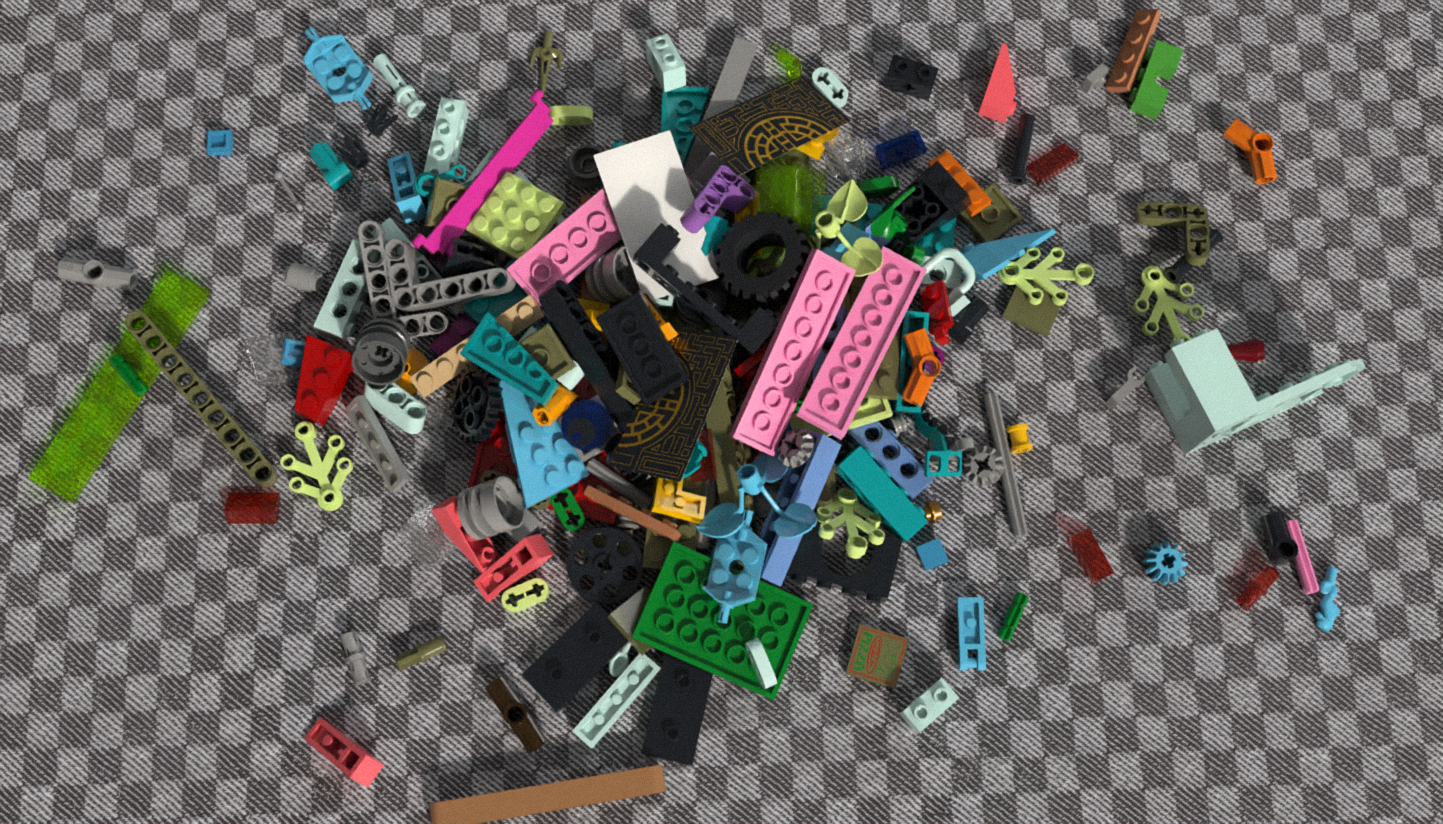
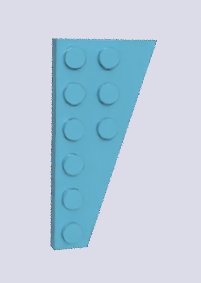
[496,377,590,510]

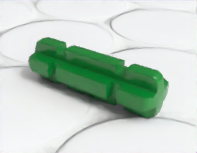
[109,353,148,396]
[997,592,1029,641]

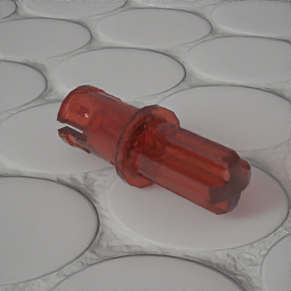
[1235,566,1280,611]

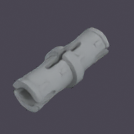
[340,631,371,686]

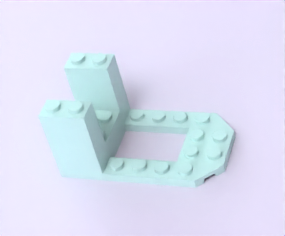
[1144,328,1366,455]

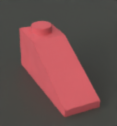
[978,43,1017,123]
[473,534,554,602]
[304,717,384,787]

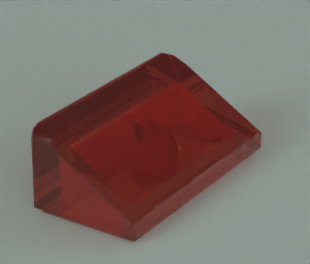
[1027,143,1080,186]
[691,429,717,483]
[224,493,280,524]
[1067,528,1115,584]

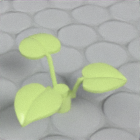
[775,179,883,277]

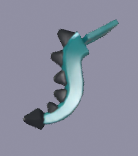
[914,395,962,476]

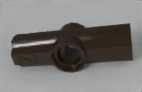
[485,675,548,754]

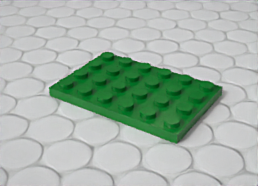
[631,541,814,701]

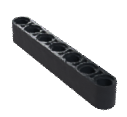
[539,280,635,434]

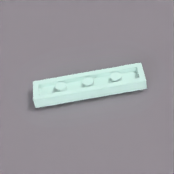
[572,653,661,749]

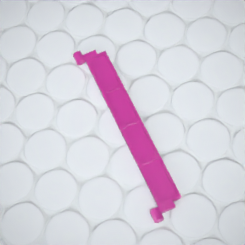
[411,89,554,255]

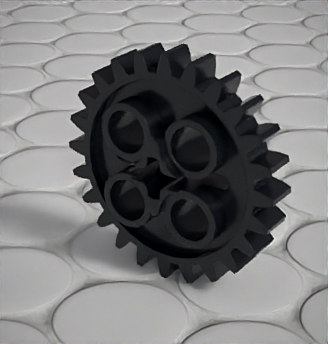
[450,362,503,444]

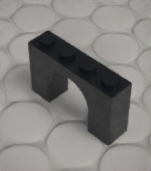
[787,521,903,604]

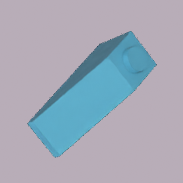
[387,152,428,224]

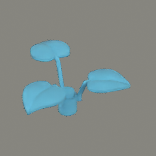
[696,450,817,539]

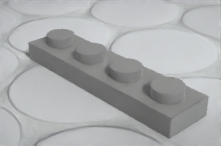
[345,395,411,493]

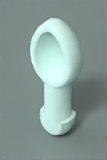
[609,643,632,678]

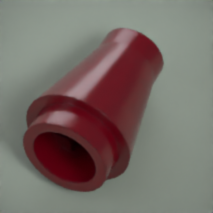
[1227,338,1265,363]

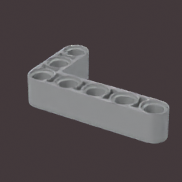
[358,220,450,338]
[385,239,516,312]

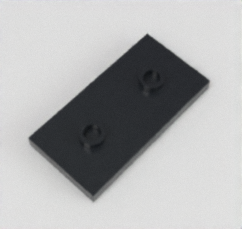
[596,291,691,406]
[522,602,630,713]
[641,653,713,766]

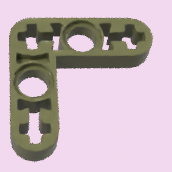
[1135,201,1210,266]

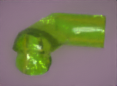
[776,49,802,79]

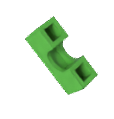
[1128,40,1184,120]

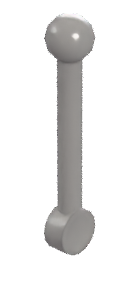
[274,171,303,211]

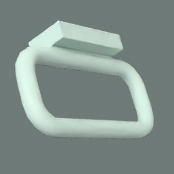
[921,248,976,317]

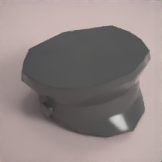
[567,144,604,189]

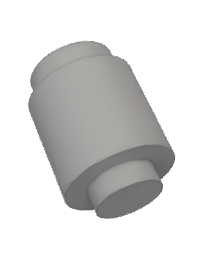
[284,262,323,292]

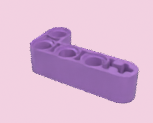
[680,165,756,233]

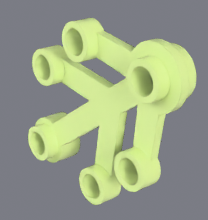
[998,247,1095,306]
[1133,266,1204,345]
[280,421,353,511]
[816,488,885,559]

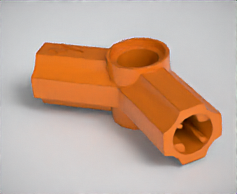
[1223,118,1277,185]
[901,328,941,407]

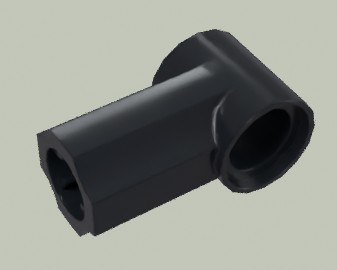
[948,296,990,346]
[1259,512,1299,565]

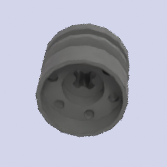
[352,318,411,386]

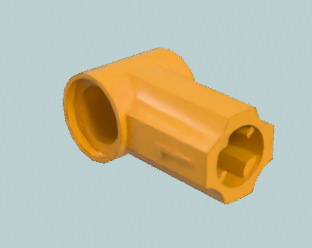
[532,381,579,426]

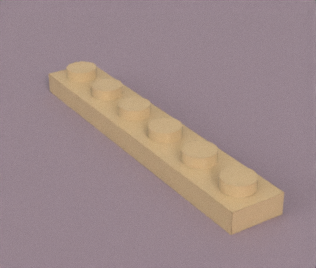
[409,294,545,398]

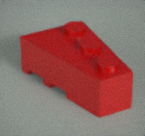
[294,334,354,427]

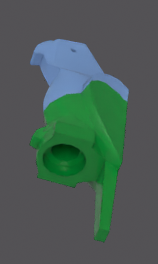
[864,186,916,248]

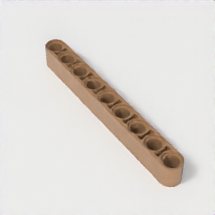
[429,765,666,824]

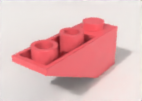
[431,495,501,573]

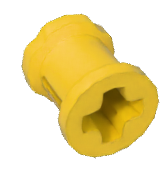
[1006,424,1033,454]

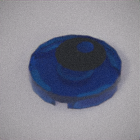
[561,400,612,451]

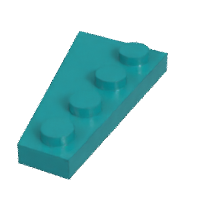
[661,87,710,169]
[460,311,559,407]

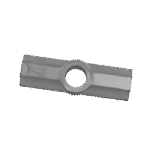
[57,257,138,292]

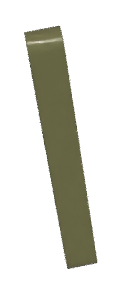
[125,310,278,488]
[706,363,759,570]

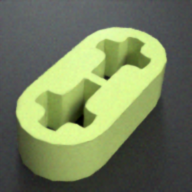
[548,106,593,126]
[501,578,550,613]

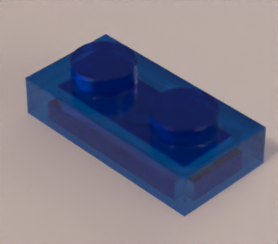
[873,129,927,170]

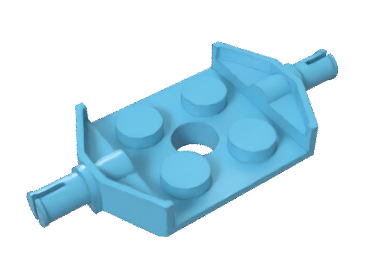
[303,27,373,110]
[702,509,768,624]

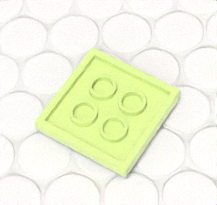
[465,171,567,261]

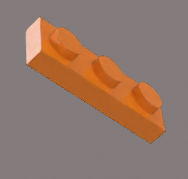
[928,150,991,217]

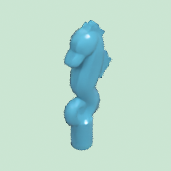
[1315,566,1341,632]

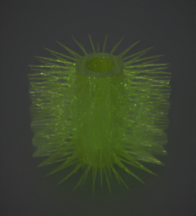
[754,156,828,234]

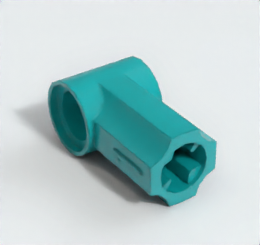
[309,142,354,191]

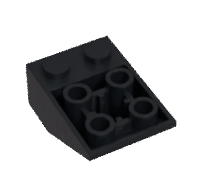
[882,160,972,244]

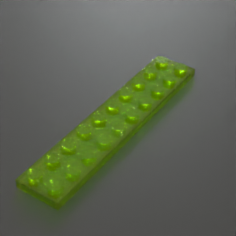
[28,269,211,504]

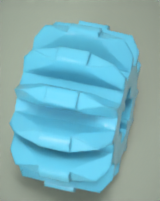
[1142,541,1188,585]

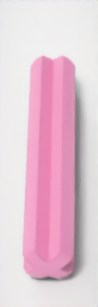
[1286,520,1319,594]

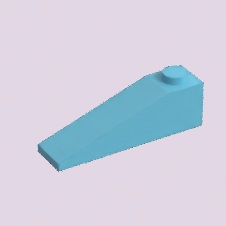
[959,229,1056,281]

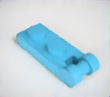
[956,597,986,671]

